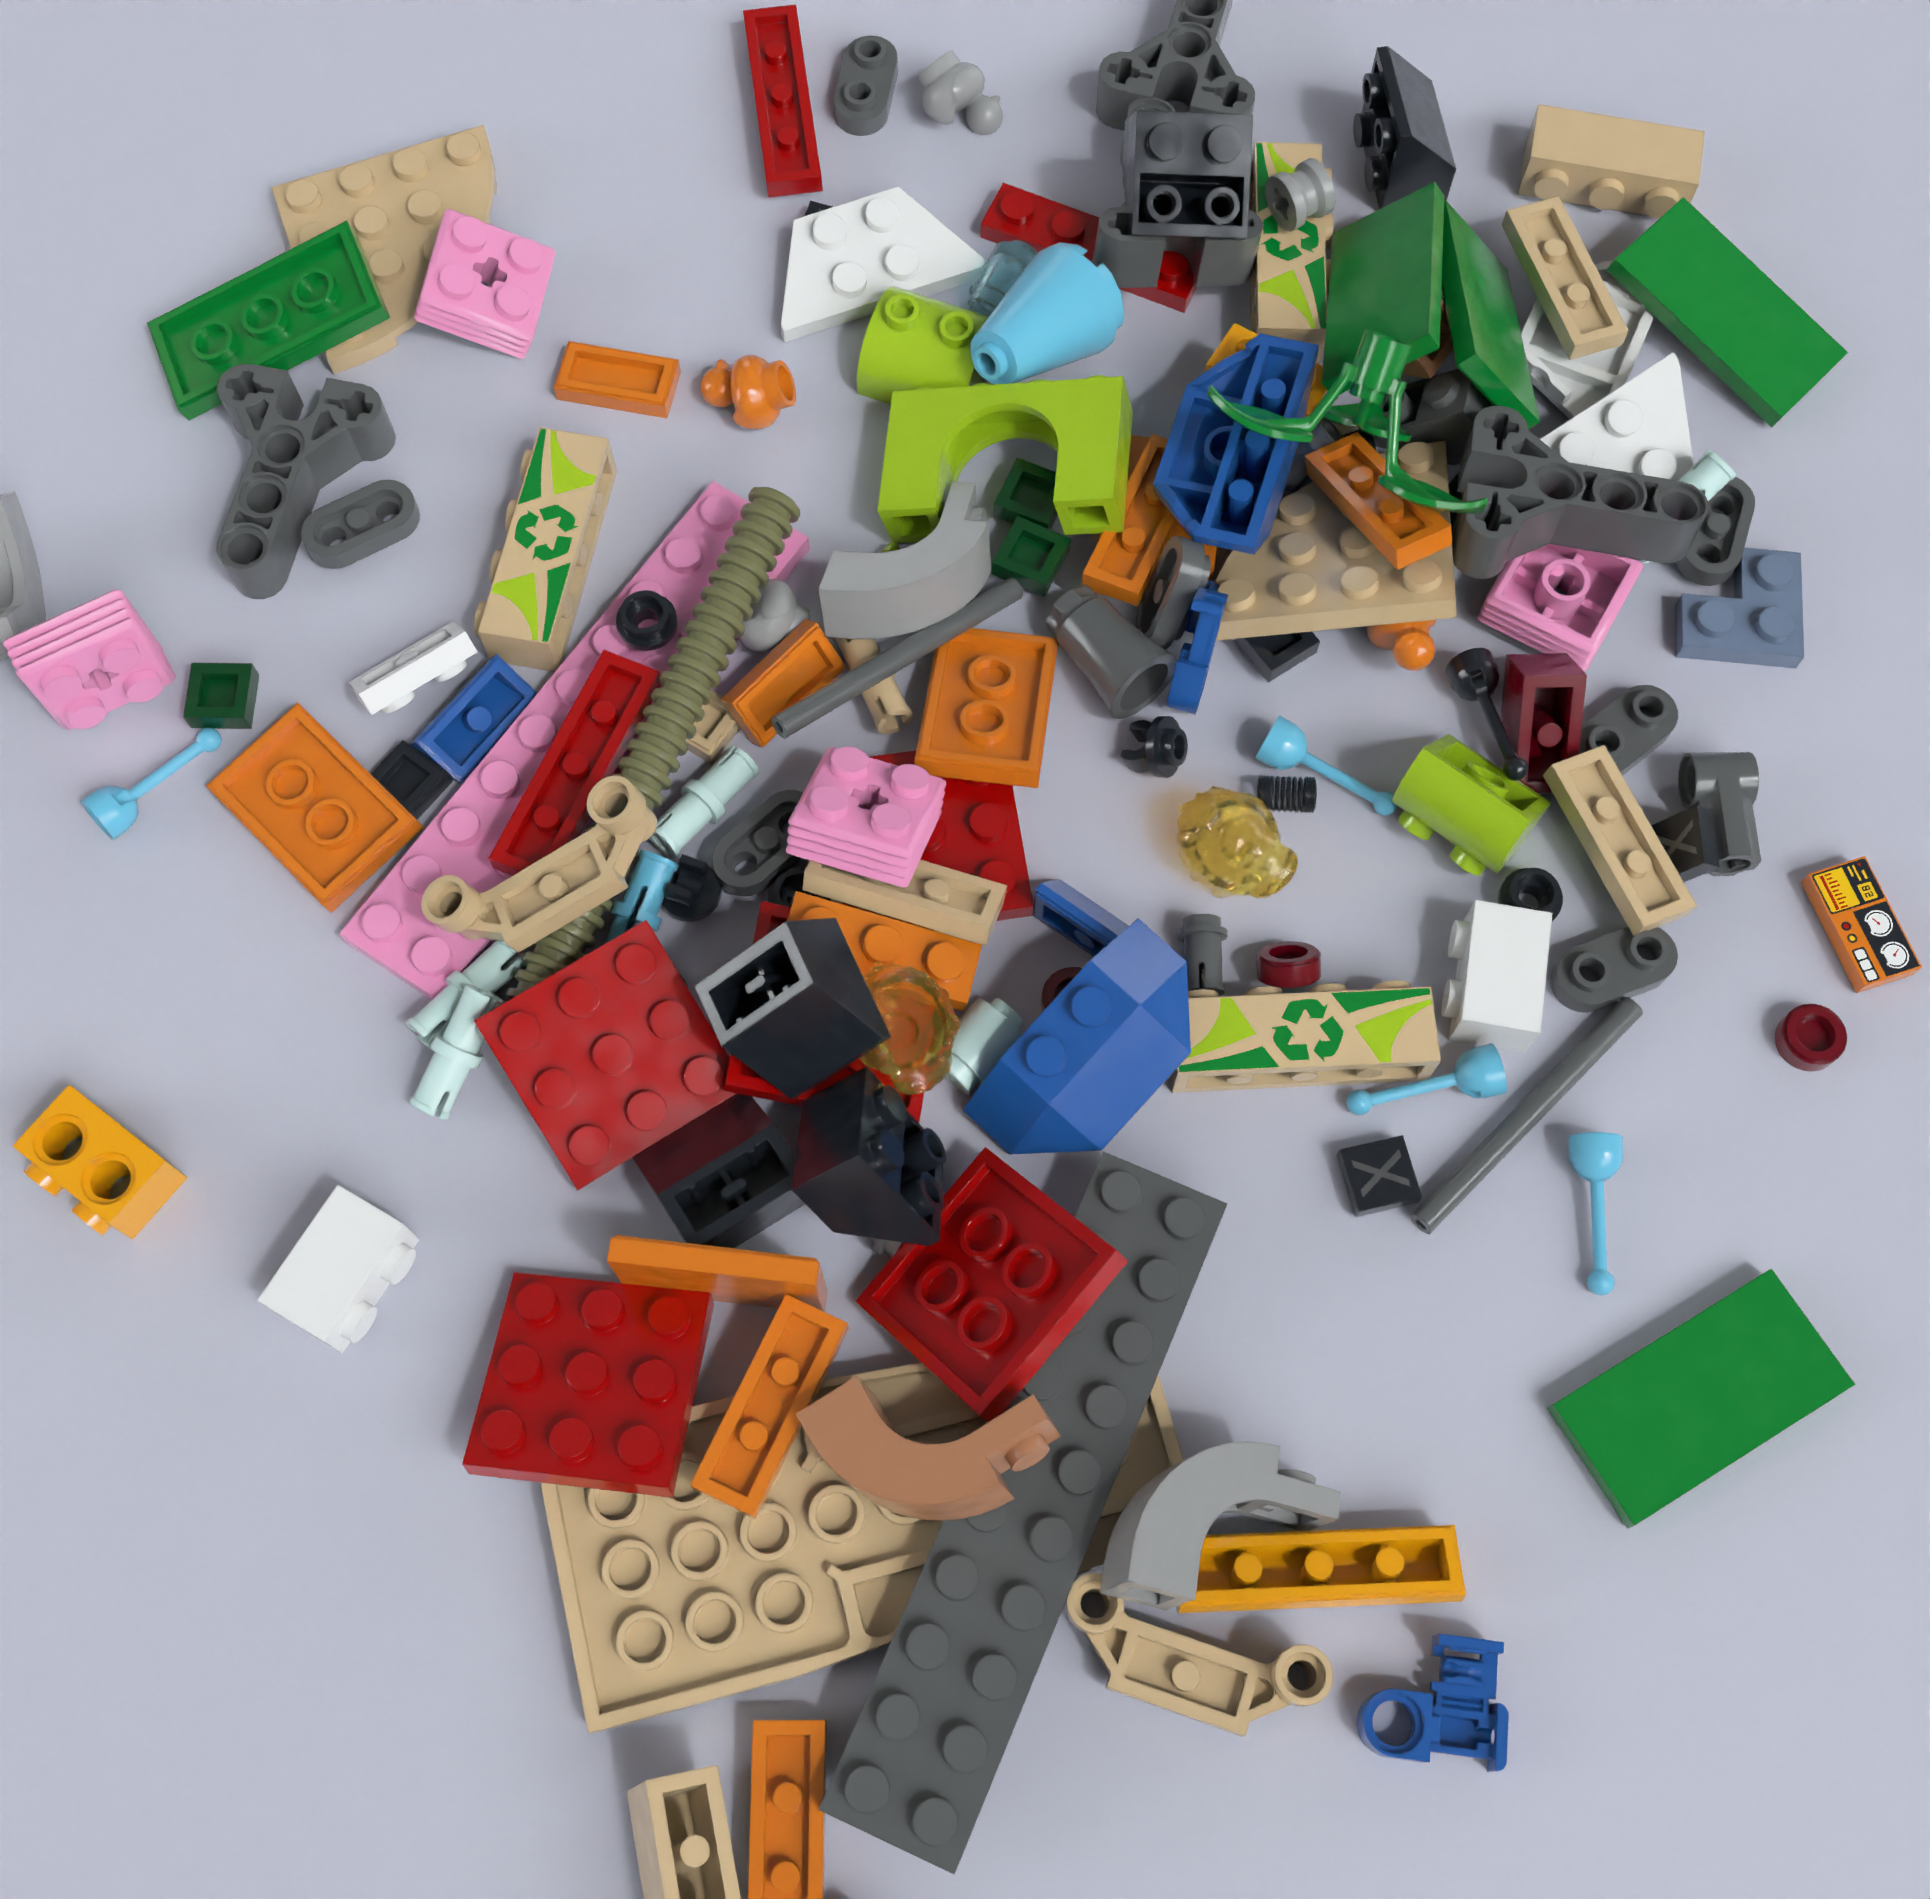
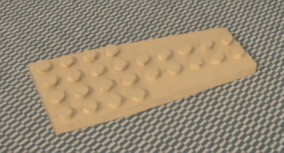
[541,1362,1183,1734]

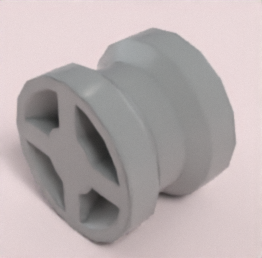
[1265,158,1336,232]

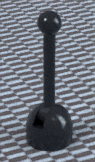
[1445,648,1528,781]

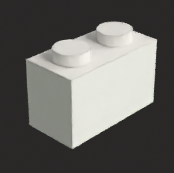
[1441,900,1552,1053]
[257,1185,420,1354]

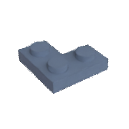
[1675,547,1804,669]

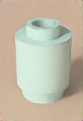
[931,998,1024,1095]

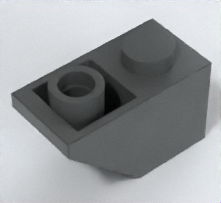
[1373,369,1493,466]

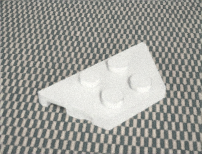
[781,186,987,343]
[1521,261,1654,419]
[1540,352,1694,481]

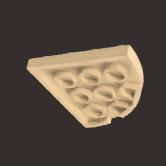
[271,125,497,374]
[1215,441,1457,641]

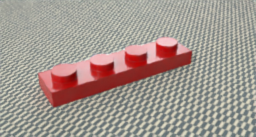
[743,4,823,198]
[981,182,1197,313]
[488,650,661,876]

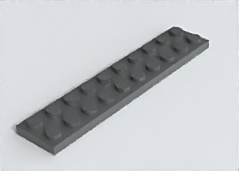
[819,1151,1227,1875]

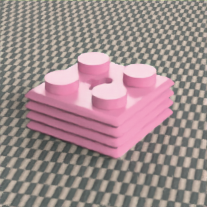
[414,209,555,359]
[1478,544,1643,671]
[3,590,176,730]
[786,747,946,887]

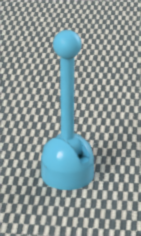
[1255,716,1398,816]
[80,728,222,841]
[1346,1043,1507,1115]
[1568,1132,1623,1296]

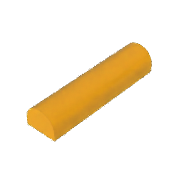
[1176,1525,1466,1614]

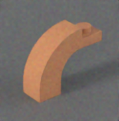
[796,1376,1061,1521]

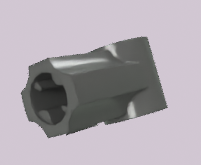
[1678,752,1761,876]

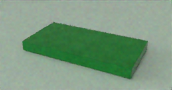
[1322,181,1445,394]
[1607,197,1848,428]
[1442,200,1540,429]
[147,220,391,421]
[1547,1268,1855,1529]

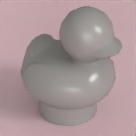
[917,50,1003,135]
[740,578,810,652]

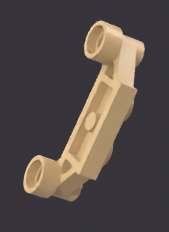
[421,776,657,953]
[1066,1573,1333,1737]

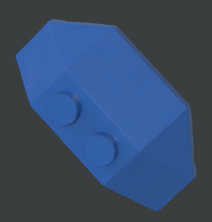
[1153,333,1319,555]
[963,918,1191,1155]

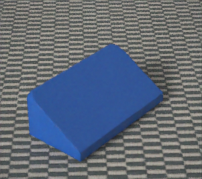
[409,654,537,785]
[1033,879,1129,957]

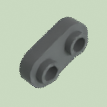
[833,36,898,136]
[1676,477,1755,586]
[301,480,420,569]
[1135,536,1211,650]
[1579,685,1678,776]
[712,790,803,897]
[1550,927,1678,1013]

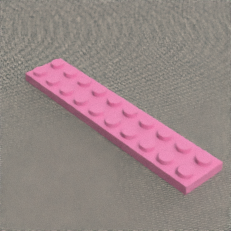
[339,481,810,1000]

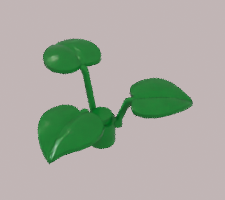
[1207,330,1488,514]

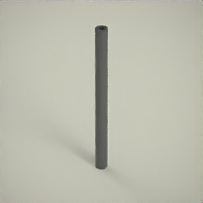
[772,577,1023,739]
[1410,997,1643,1234]

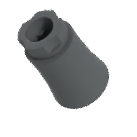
[1045,585,1177,719]

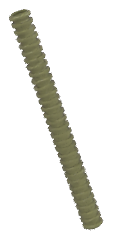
[506,487,800,999]

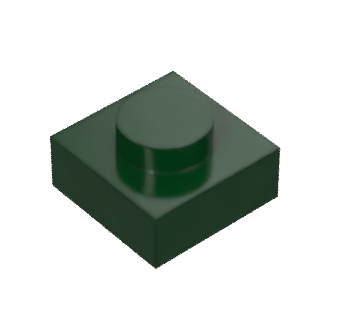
[993,458,1058,530]
[991,516,1071,597]
[183,663,259,729]

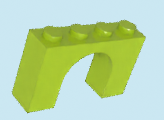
[877,375,1133,543]

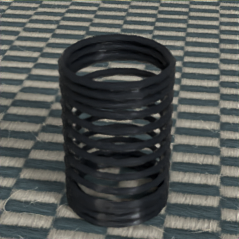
[1257,775,1317,813]

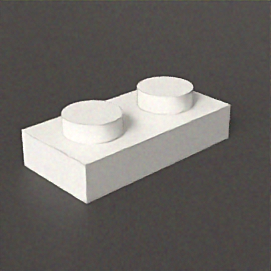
[348,621,478,715]

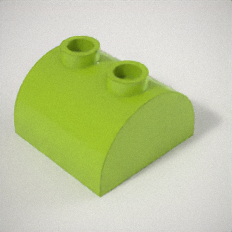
[856,286,989,405]
[1392,734,1551,876]

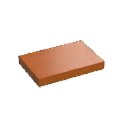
[915,628,1058,788]
[206,703,424,913]
[607,1235,827,1312]

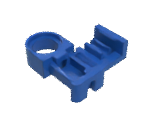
[1166,580,1228,715]
[1357,1633,1509,1772]

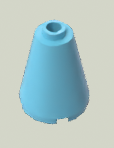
[970,242,1124,384]

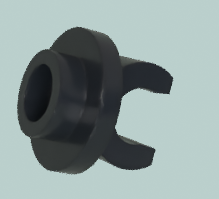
[1120,716,1188,778]
[661,854,722,922]

